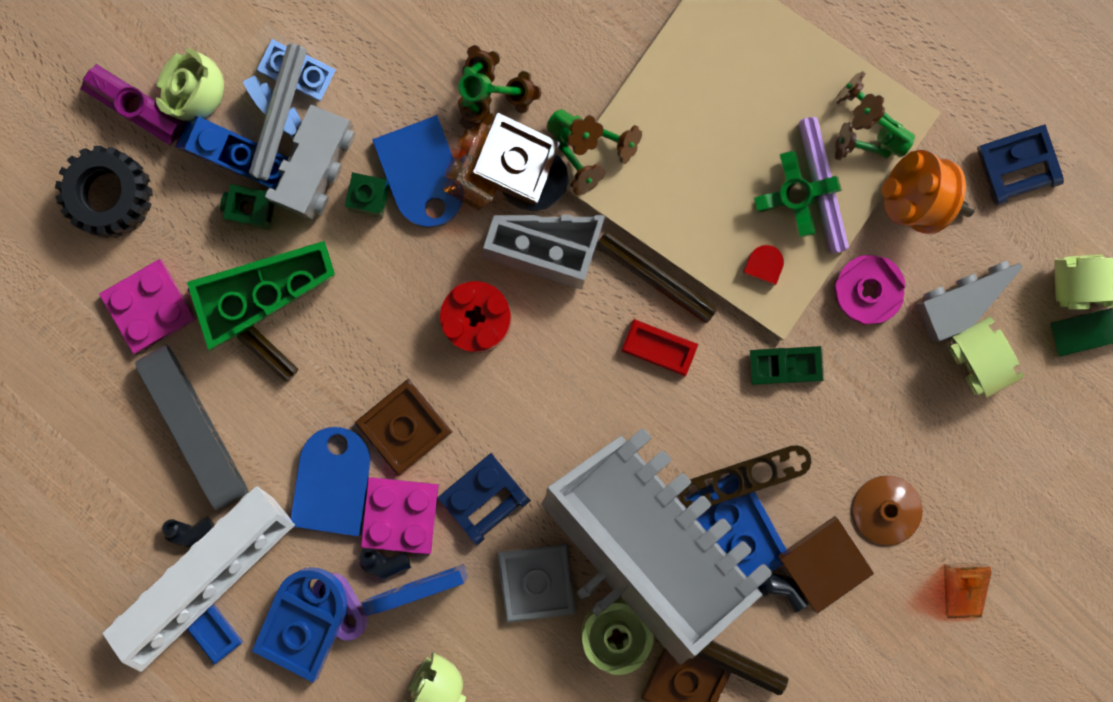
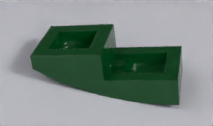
[1050,307,1113,356]
[750,346,824,385]

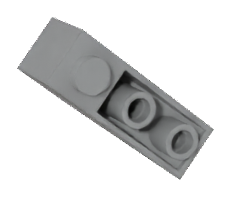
[916,261,1023,343]

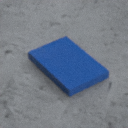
[681,474,787,577]

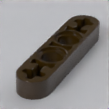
[679,445,812,508]

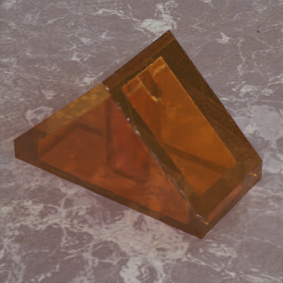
[944,563,992,619]

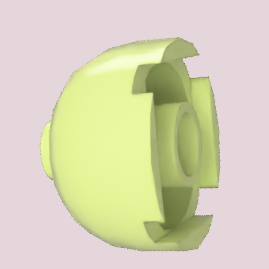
[156,48,224,122]
[403,652,466,702]

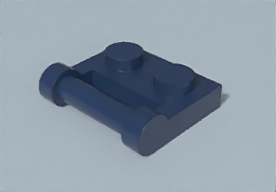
[977,124,1064,206]
[437,453,531,546]

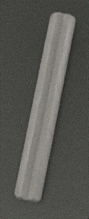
[249,43,307,180]

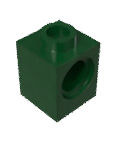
[345,172,390,218]

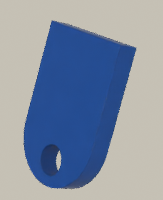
[372,115,464,228]
[291,427,371,536]
[361,564,468,616]
[252,567,347,683]

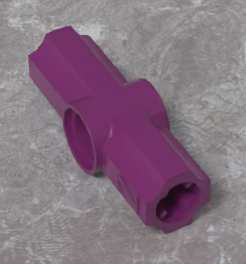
[80,64,186,146]

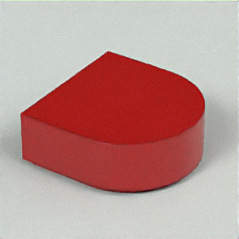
[743,245,784,286]

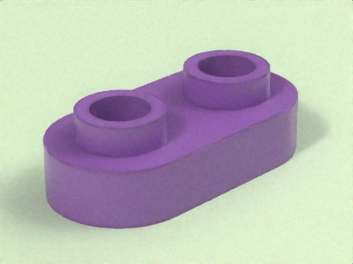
[313,573,368,641]

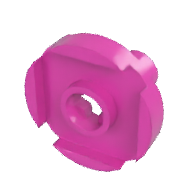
[833,255,906,325]

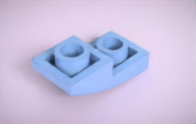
[256,39,336,101]
[243,76,302,139]

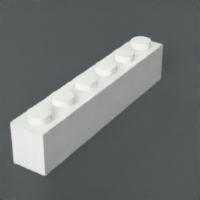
[102,486,295,672]

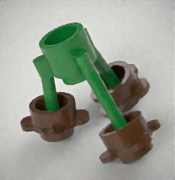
[458,45,541,129]

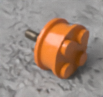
[882,150,975,234]

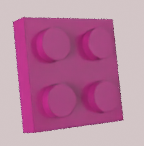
[99,259,197,354]
[361,477,439,554]

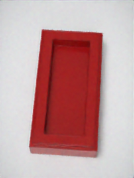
[621,319,699,377]

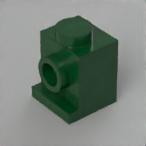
[220,184,275,230]

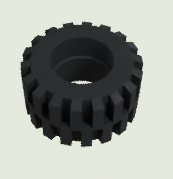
[55,146,153,238]

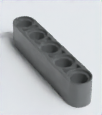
[135,344,249,511]

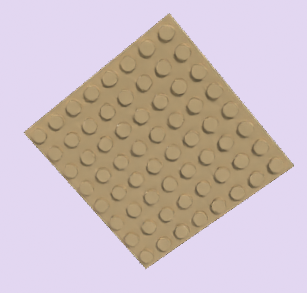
[567,0,941,340]

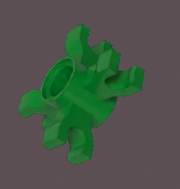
[754,151,842,237]

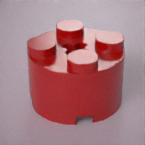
[440,281,512,353]

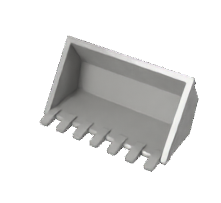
[541,429,772,665]

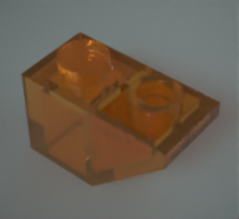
[443,123,497,210]

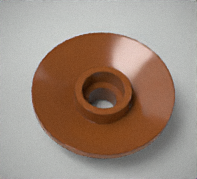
[853,475,923,545]

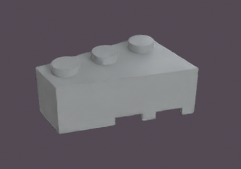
[265,104,355,221]
[483,215,605,290]

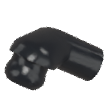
[161,516,215,547]
[359,548,412,579]
[757,574,808,613]

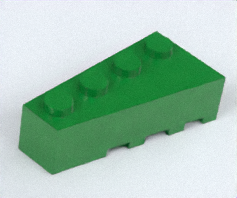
[187,241,335,352]

